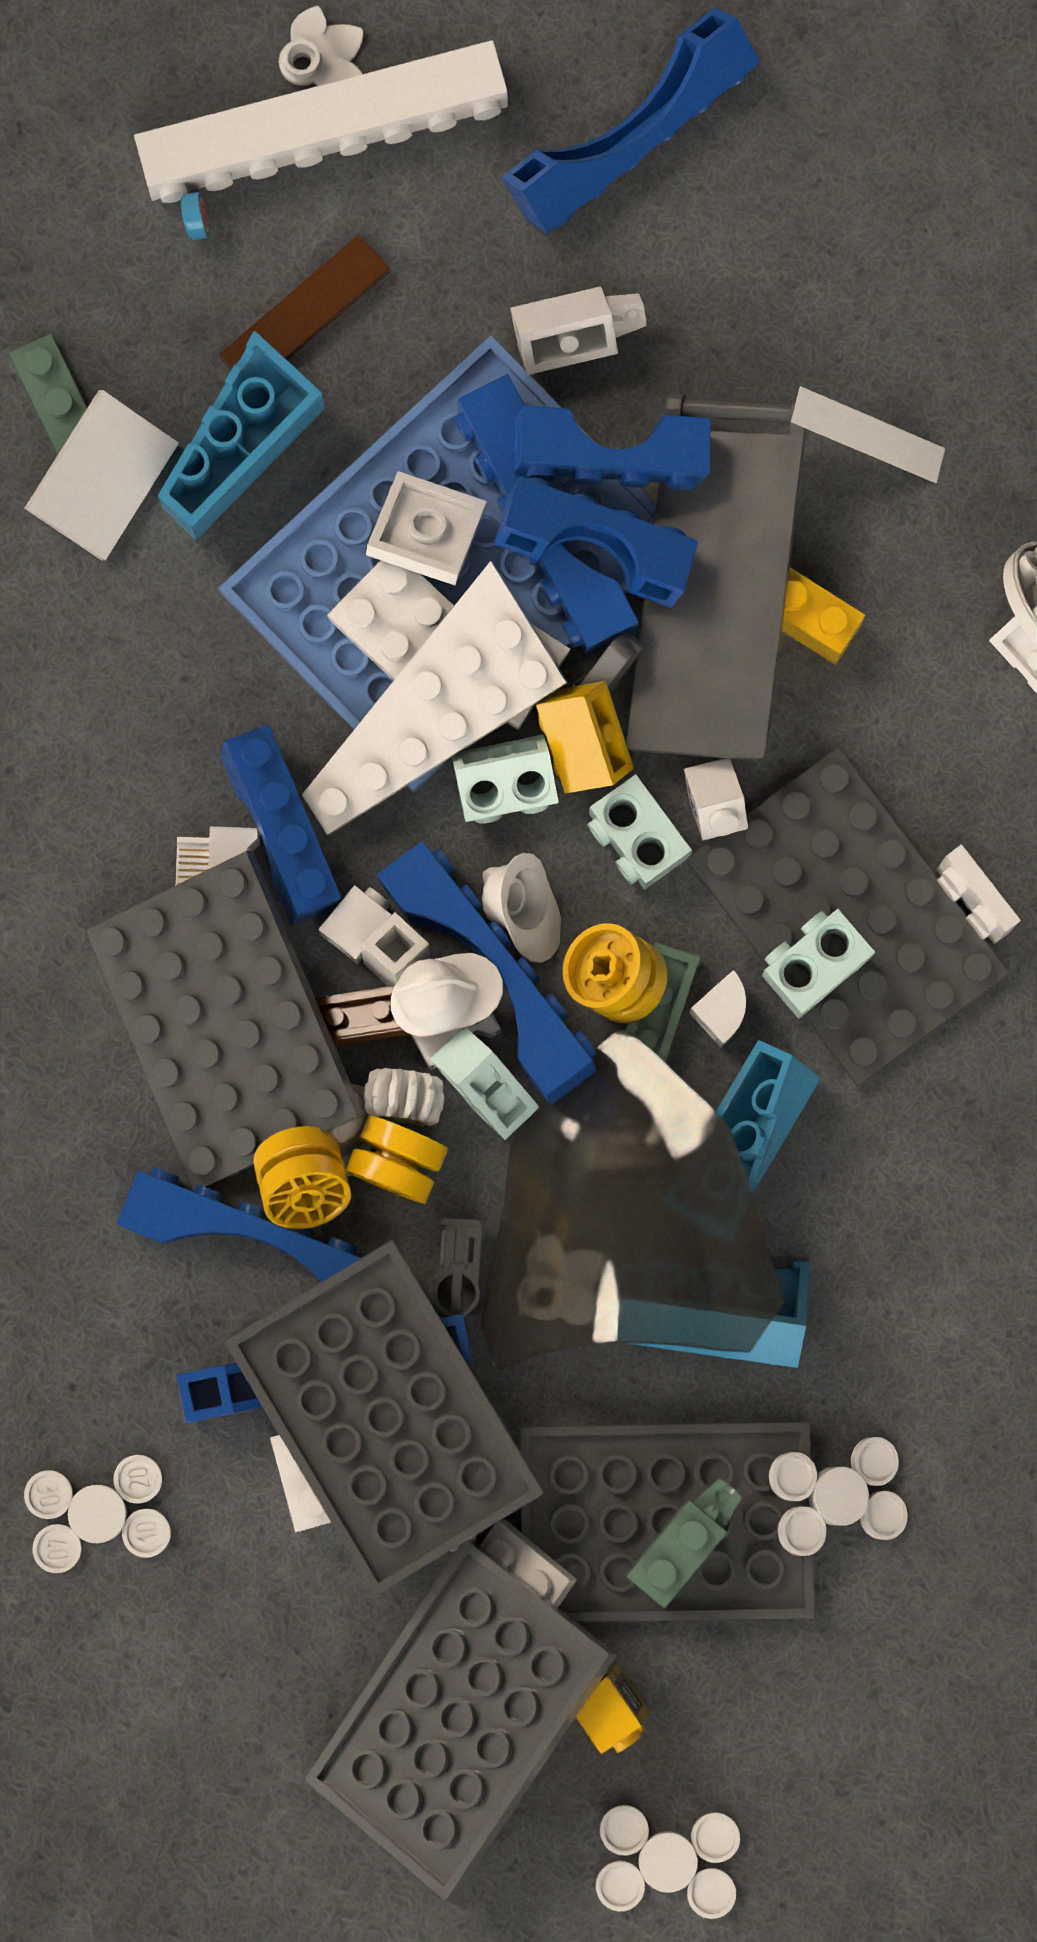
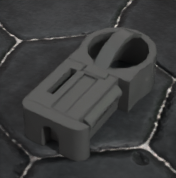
[572,631,646,694]
[432,1218,482,1317]

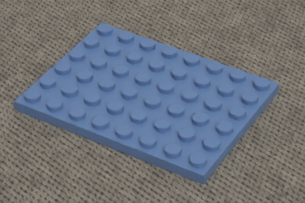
[218,335,657,793]

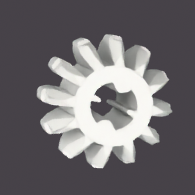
[363,1068,445,1127]

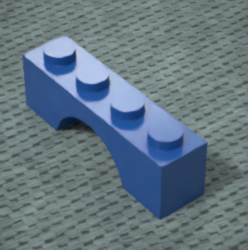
[514,406,711,491]
[494,476,698,608]
[219,724,341,926]

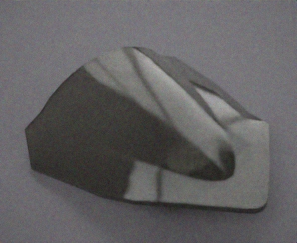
[481,1031,784,1369]

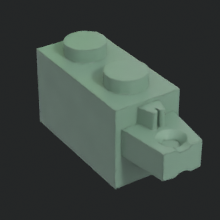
[625,1478,742,1609]

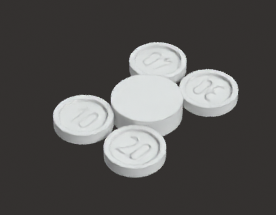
[769,1437,908,1556]
[24,1455,171,1573]
[596,1805,740,1919]

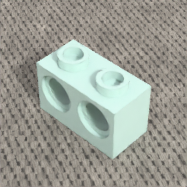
[452,735,559,823]
[587,774,692,890]
[762,909,875,1019]
[430,1027,539,1140]

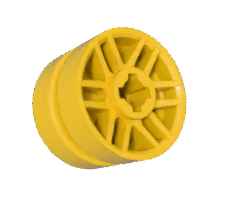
[563,923,668,1023]
[345,1115,448,1205]
[253,1126,351,1229]

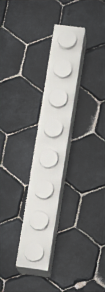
[134,40,508,203]

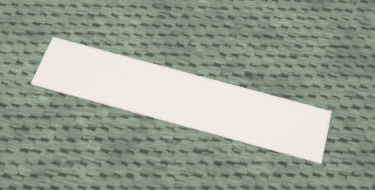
[791,386,945,483]

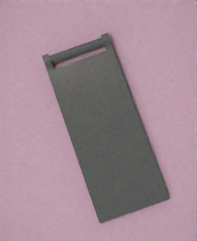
[626,394,807,761]

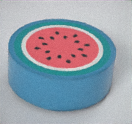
[181,191,210,241]

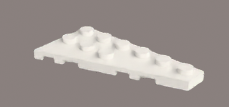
[302,561,568,835]

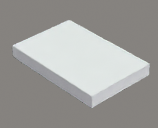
[24,390,179,560]

